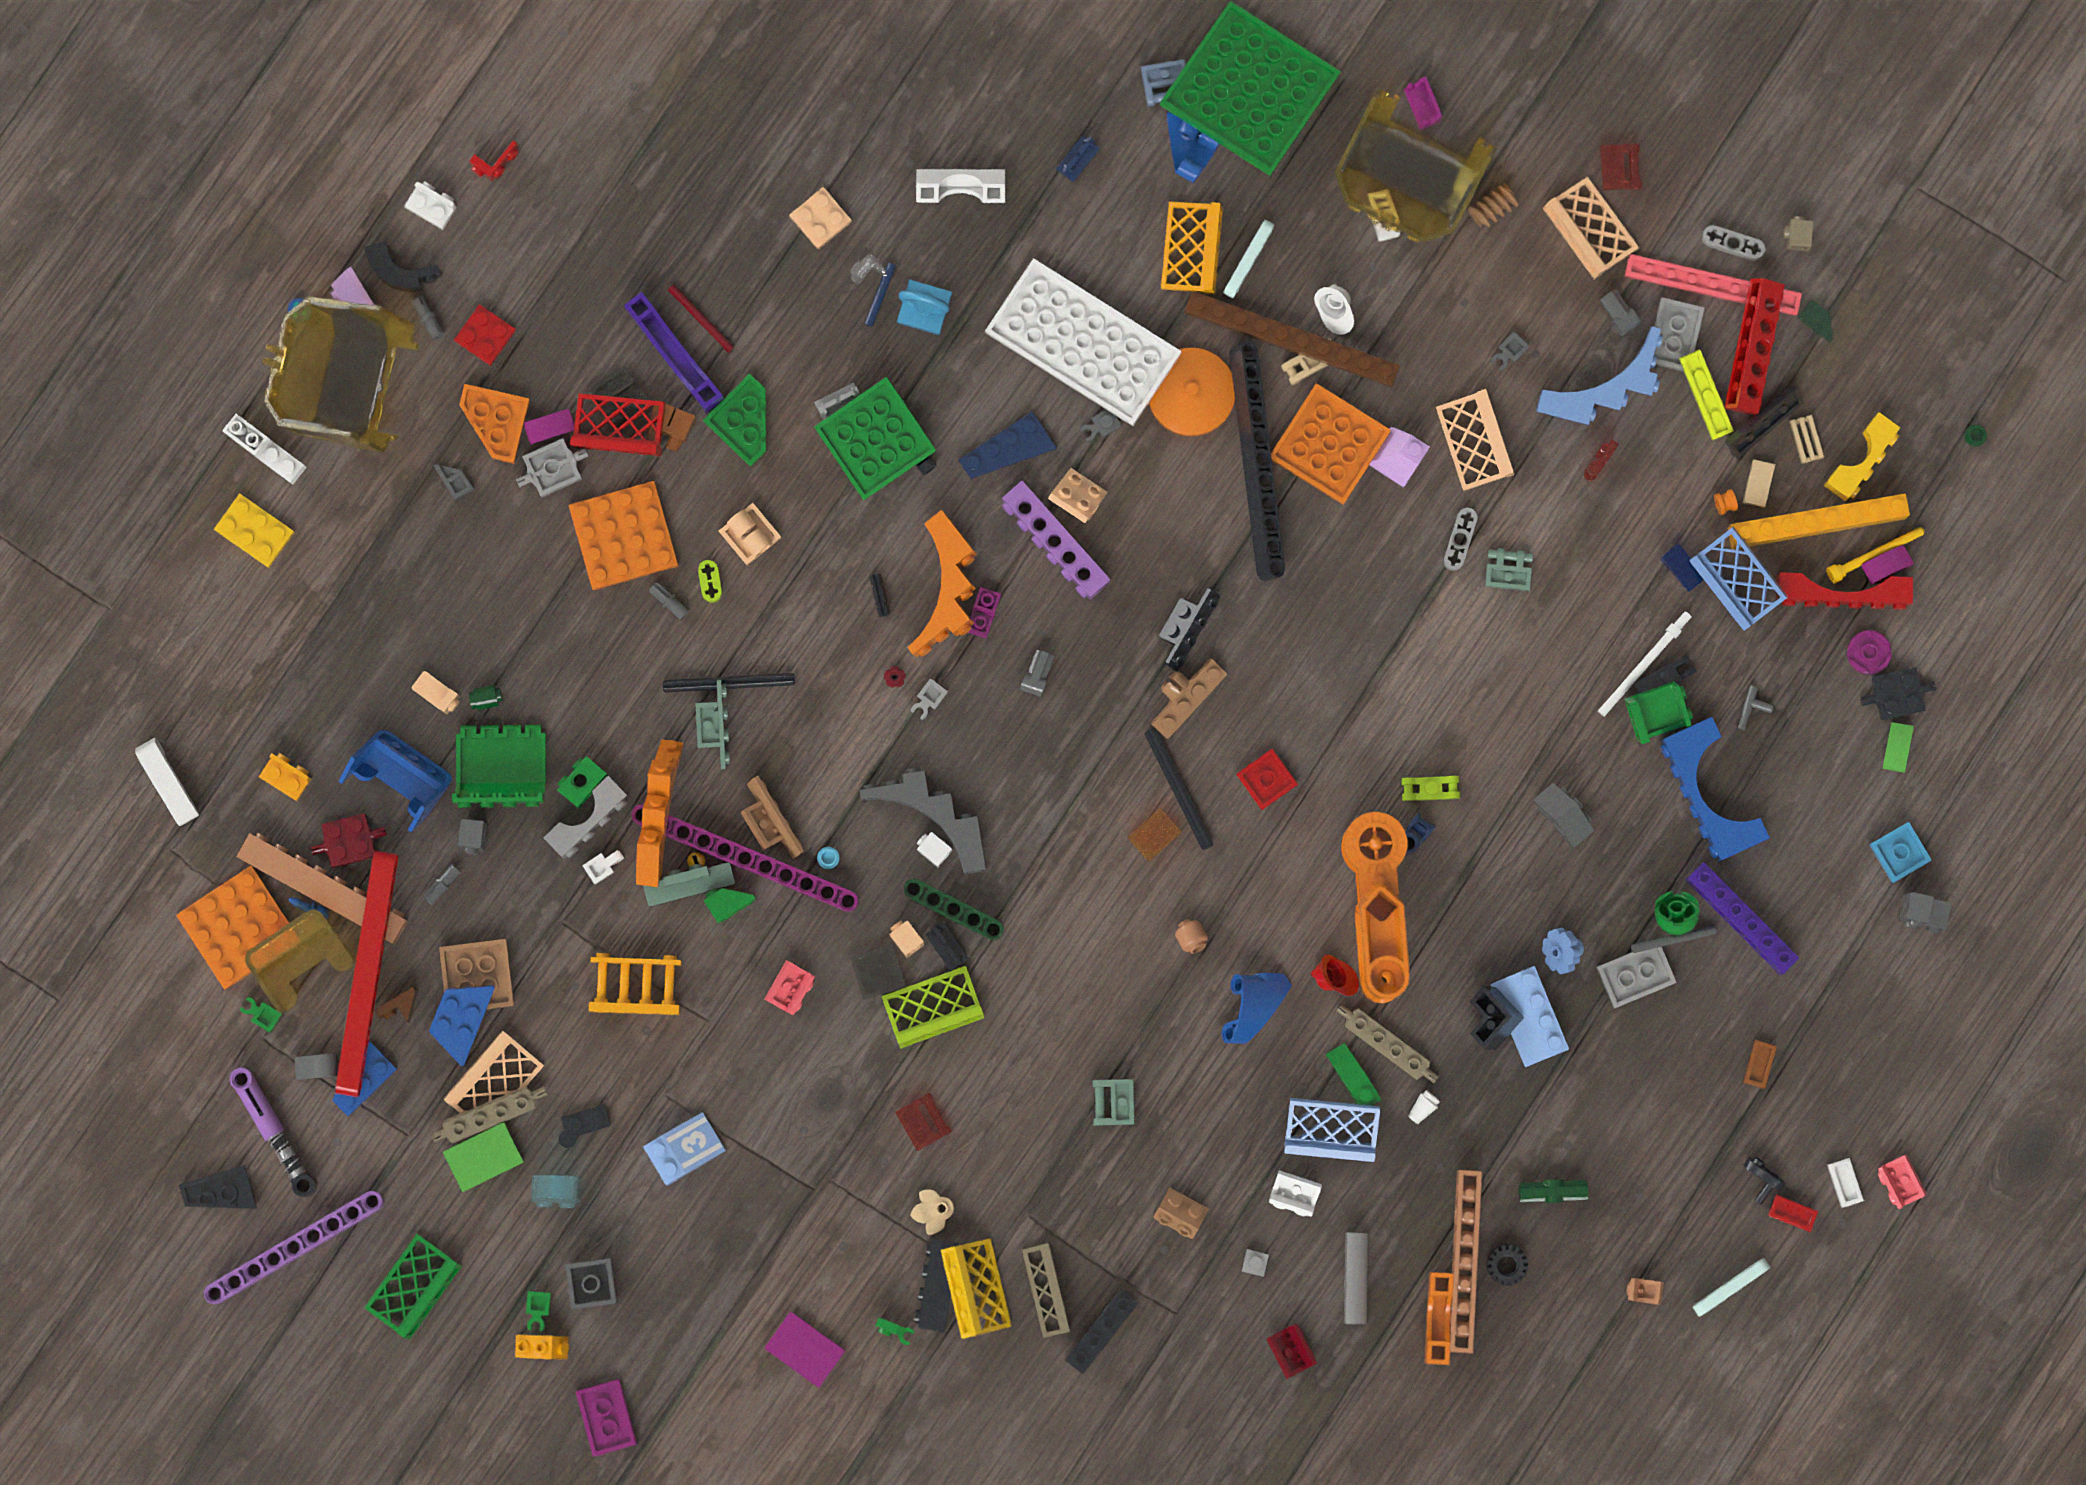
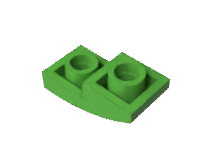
[1883,722,1914,773]

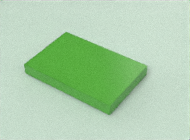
[443,1122,524,1192]

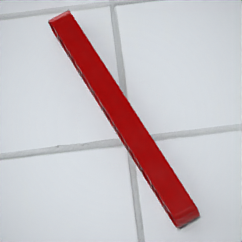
[335,851,398,1097]

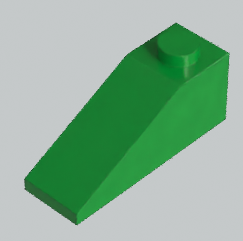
[1325,1043,1381,1106]

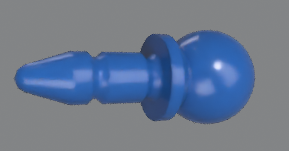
[289,897,329,923]

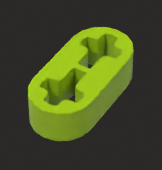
[698,560,722,603]

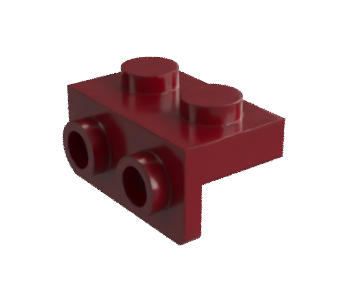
[1266,1324,1317,1379]

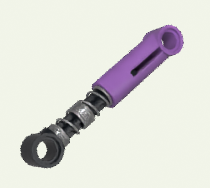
[230,1068,317,1197]

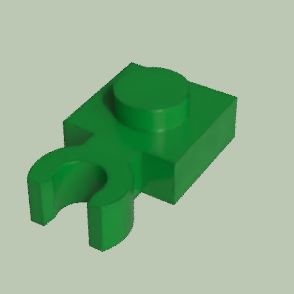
[240,997,283,1033]
[526,1291,551,1331]

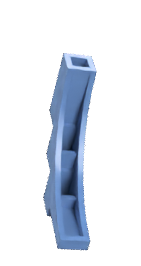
[1536,327,1663,425]

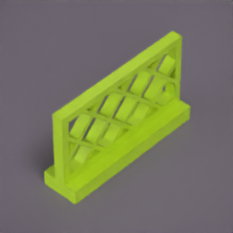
[881,966,984,1049]

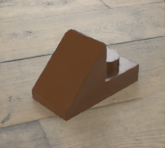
[374,987,418,1023]

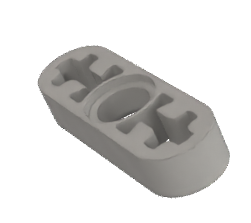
[1702,225,1765,261]
[1443,508,1477,571]

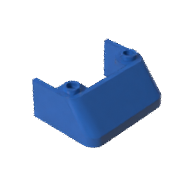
[338,730,452,832]

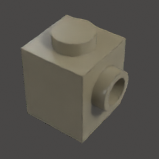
[1783,216,1813,251]

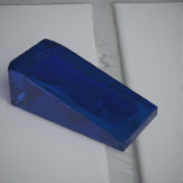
[1660,543,1704,592]

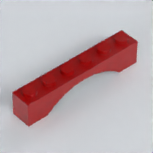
[1776,573,1913,610]

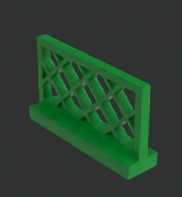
[364,1234,462,1340]

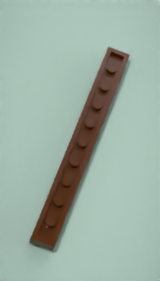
[1185,291,1400,388]

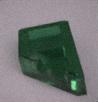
[1797,300,1833,343]

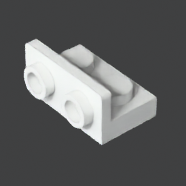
[405,182,457,230]

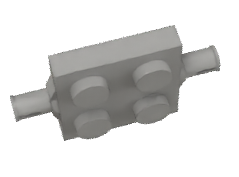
[516,438,588,498]

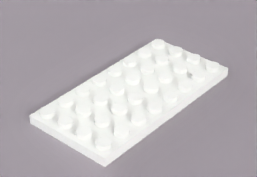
[985,258,1182,426]

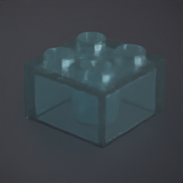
[531,1175,581,1208]

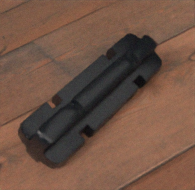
[869,573,890,617]

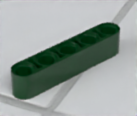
[904,879,1004,941]

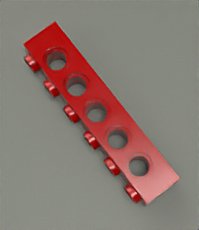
[1724,278,1785,414]

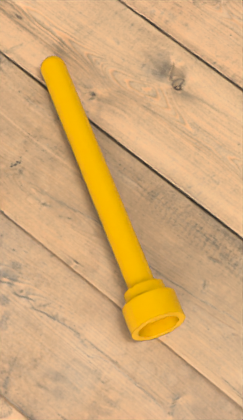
[1826,527,1925,584]

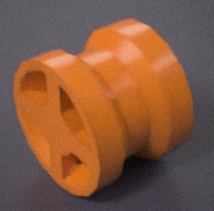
[1714,489,1738,515]

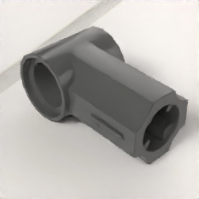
[1600,289,1641,336]
[1020,650,1054,697]

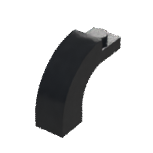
[364,241,442,292]

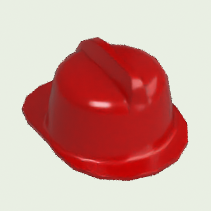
[1311,954,1359,996]

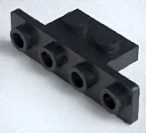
[1159,587,1220,672]

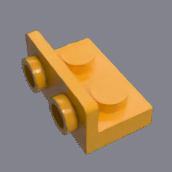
[259,753,312,801]

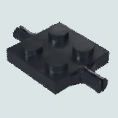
[1860,667,1936,720]

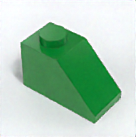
[703,888,757,924]

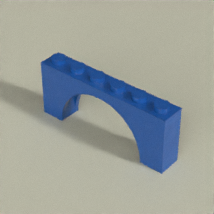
[1660,717,1770,862]

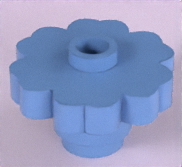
[1542,928,1584,974]

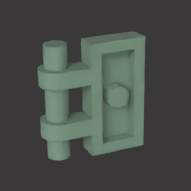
[1485,548,1533,591]

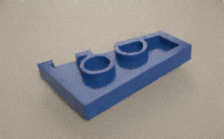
[332,1041,397,1117]

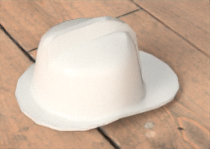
[1314,284,1354,334]

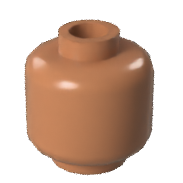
[1175,919,1208,954]

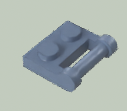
[1141,59,1185,107]

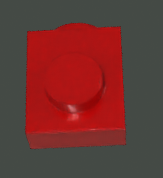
[469,140,519,181]

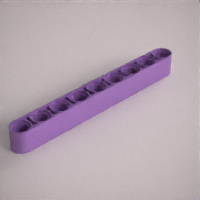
[204,1191,385,1304]

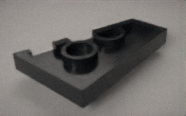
[179,1165,257,1209]

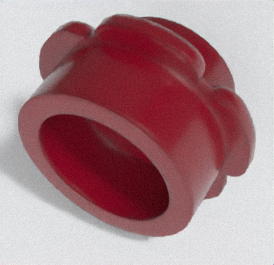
[884,666,906,688]

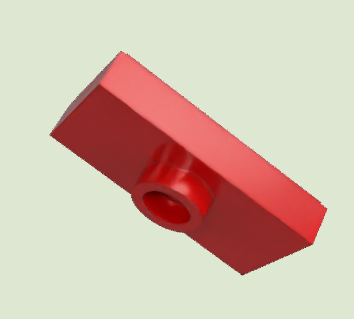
[1767,1195,1818,1232]

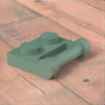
[1093,1079,1134,1126]

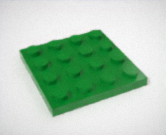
[814,377,937,500]

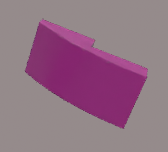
[523,409,574,444]
[1862,545,1914,585]
[968,587,1001,639]

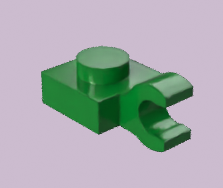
[875,1317,915,1345]

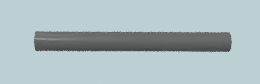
[1631,925,1717,953]

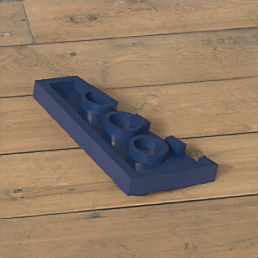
[958,412,1057,479]

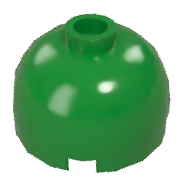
[1654,891,1700,935]

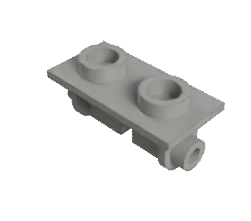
[814,383,860,420]

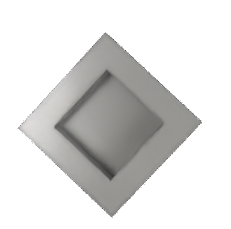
[1242,1249,1269,1277]

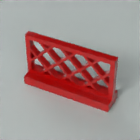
[570,394,666,456]

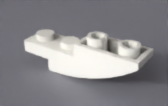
[222,414,307,485]

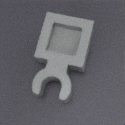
[911,678,948,720]

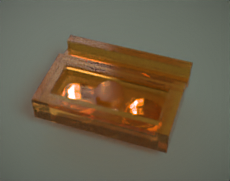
[1127,808,1182,862]

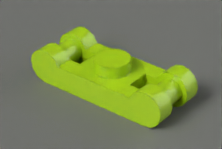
[1401,776,1460,801]

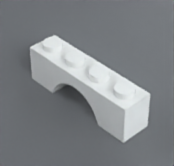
[916,169,1005,203]

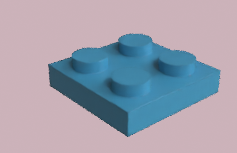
[1869,822,1932,883]

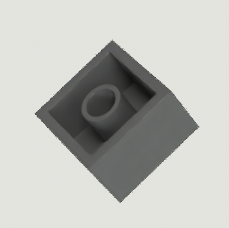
[565,1258,618,1310]

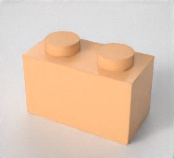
[889,921,924,958]

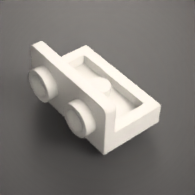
[1269,1171,1322,1216]

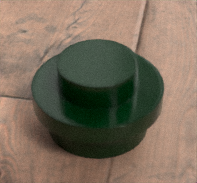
[1964,425,1987,447]

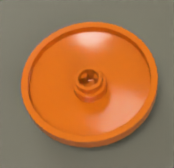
[1148,348,1235,436]

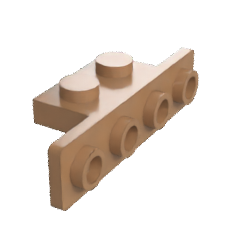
[741,776,804,859]

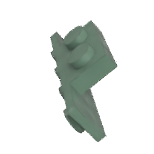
[695,680,730,769]
[643,863,735,906]

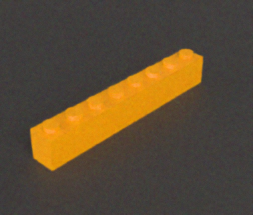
[1728,494,1910,549]

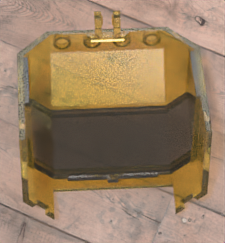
[1335,89,1497,243]
[262,296,419,452]

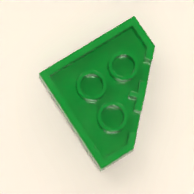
[703,373,766,468]

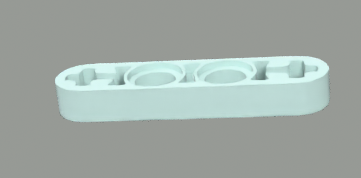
[1224,219,1275,298]
[1692,1258,1770,1316]

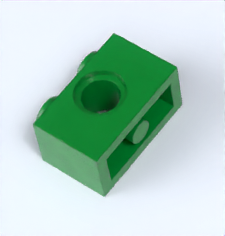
[557,756,608,809]

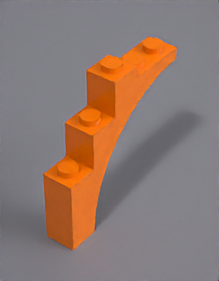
[907,510,977,658]
[636,739,683,888]

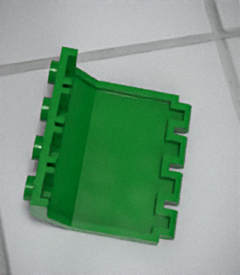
[452,724,546,808]

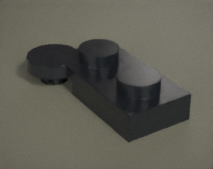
[558,1104,611,1148]

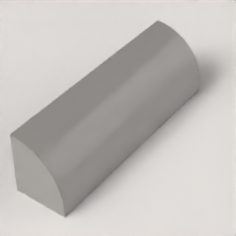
[1344,1233,1368,1324]

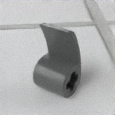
[295,1054,338,1080]

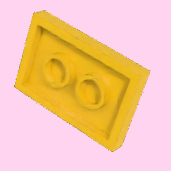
[214,493,295,568]

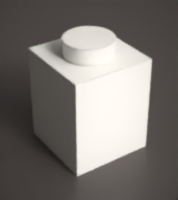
[917,832,952,868]

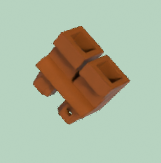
[647,400,697,452]

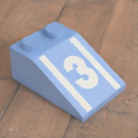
[643,1112,726,1186]

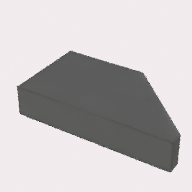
[433,464,474,501]

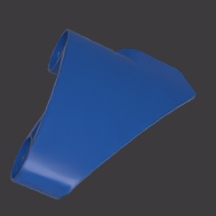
[1166,112,1220,184]
[1221,973,1292,1044]

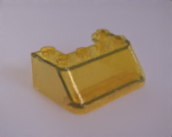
[245,910,356,1014]

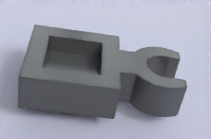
[1490,332,1530,372]
[1080,410,1122,443]

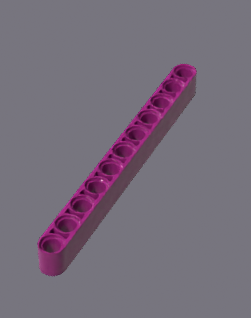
[631,804,859,912]

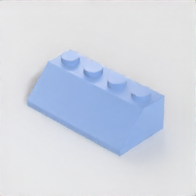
[1490,966,1569,1067]

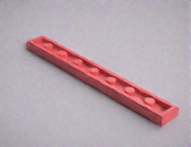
[1624,254,1802,316]

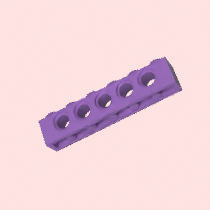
[1002,481,1110,600]

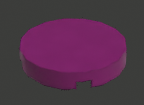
[1847,631,1892,675]

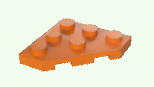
[459,384,530,464]

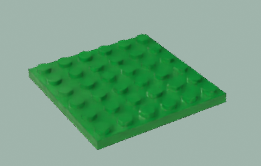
[1159,1,1341,176]

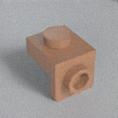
[1627,1278,1664,1305]

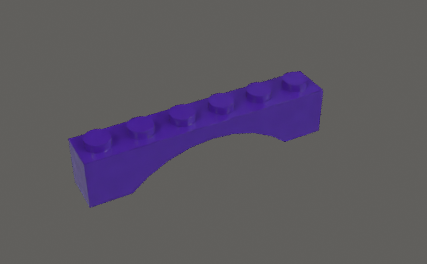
[624,292,724,414]

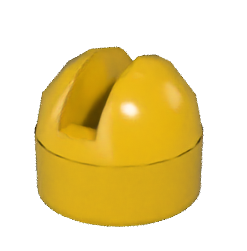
[687,852,706,867]

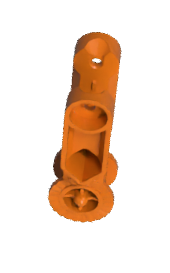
[1341,812,1409,1004]

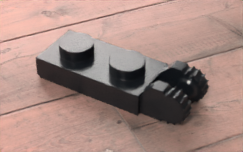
[1633,655,1697,694]

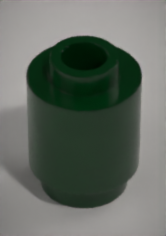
[469,685,503,711]

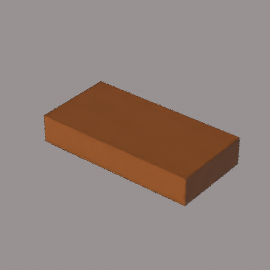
[1742,1040,1777,1089]

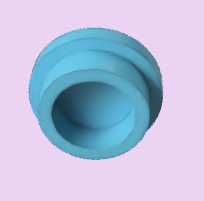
[817,847,840,869]

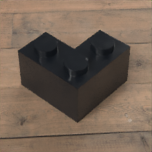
[1470,985,1524,1050]

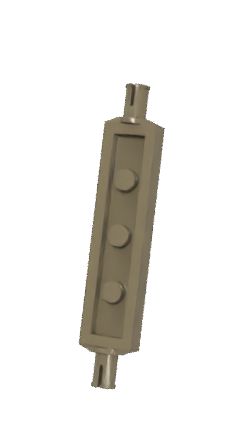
[1336,1004,1439,1084]
[431,1086,547,1143]

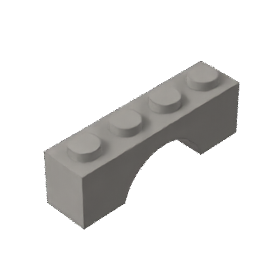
[543,776,628,859]

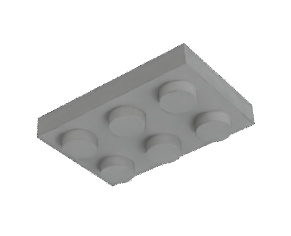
[1654,298,1704,371]
[1596,947,1677,1008]

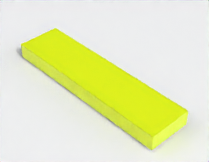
[1679,350,1734,440]

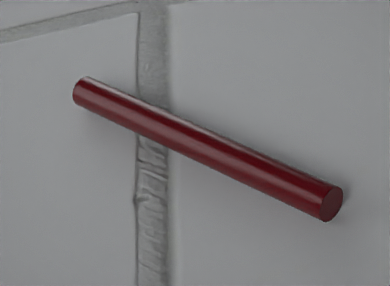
[668,284,735,353]

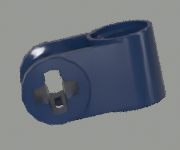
[1405,812,1436,855]

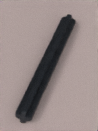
[662,673,795,693]
[1144,728,1213,850]

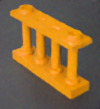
[589,953,682,1015]

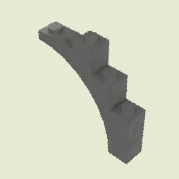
[860,768,986,874]

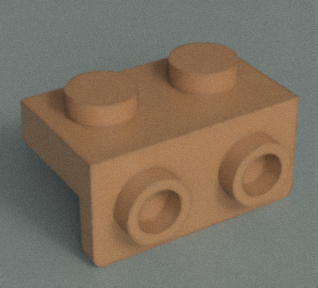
[1153,1187,1209,1239]

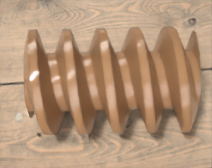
[1468,183,1519,228]

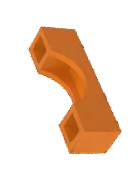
[1424,1272,1454,1365]

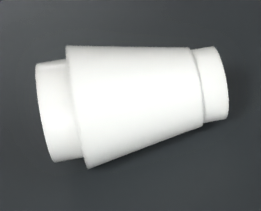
[1408,1090,1440,1124]

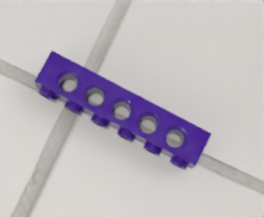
[1685,862,1799,975]

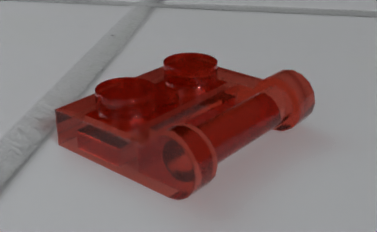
[1600,144,1642,190]
[1583,439,1619,481]
[895,1093,952,1151]

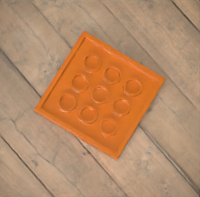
[1271,383,1391,505]
[569,481,678,591]
[176,866,301,990]

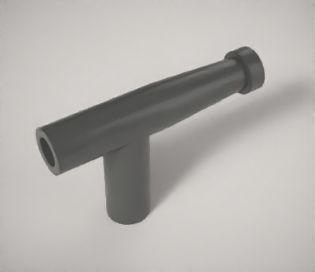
[1737,686,1773,731]

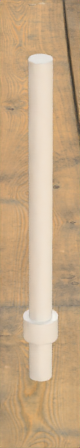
[1598,612,1691,717]

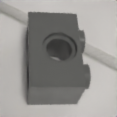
[458,819,488,855]

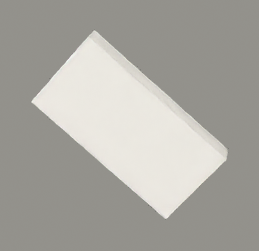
[1827,1158,1864,1208]

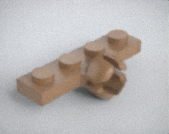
[1150,659,1227,739]

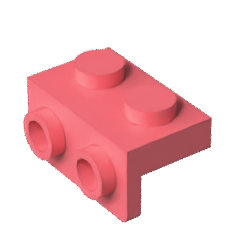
[764,960,815,1015]
[1878,1154,1927,1209]

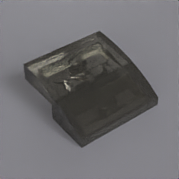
[588,365,648,427]

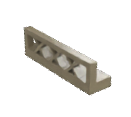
[1022,1243,1070,1338]

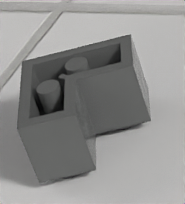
[1533,783,1594,848]
[1899,892,1952,934]

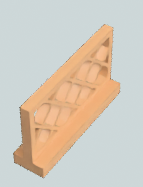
[1543,177,1639,279]
[1436,389,1515,491]
[444,1030,544,1132]

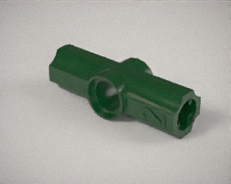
[1519,1180,1588,1203]

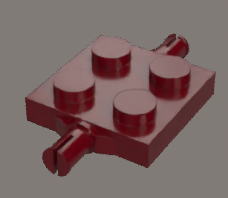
[311,813,387,869]

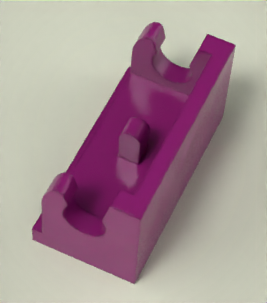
[1404,77,1442,130]

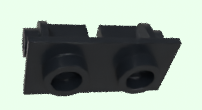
[925,922,969,971]

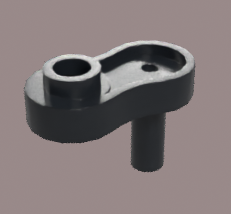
[1743,1156,1786,1205]

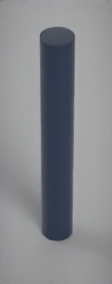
[864,263,896,327]

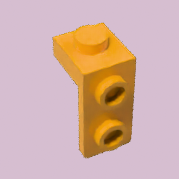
[515,1335,569,1359]

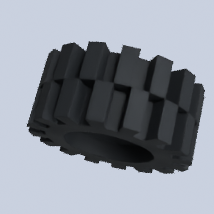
[1487,1245,1528,1286]

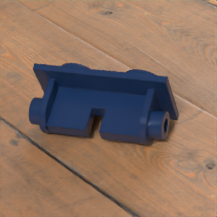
[1056,135,1100,182]

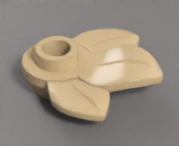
[911,1189,954,1235]

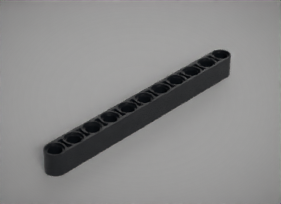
[1230,340,1285,582]

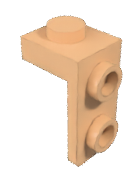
[412,671,460,715]

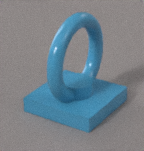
[897,280,952,335]

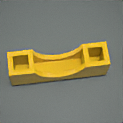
[1824,412,1900,501]

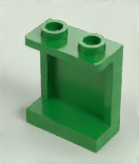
[1624,682,1693,744]

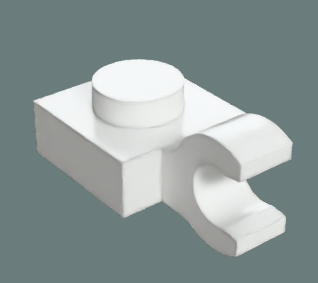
[582,850,624,885]

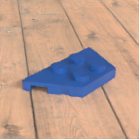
[429,985,495,1066]

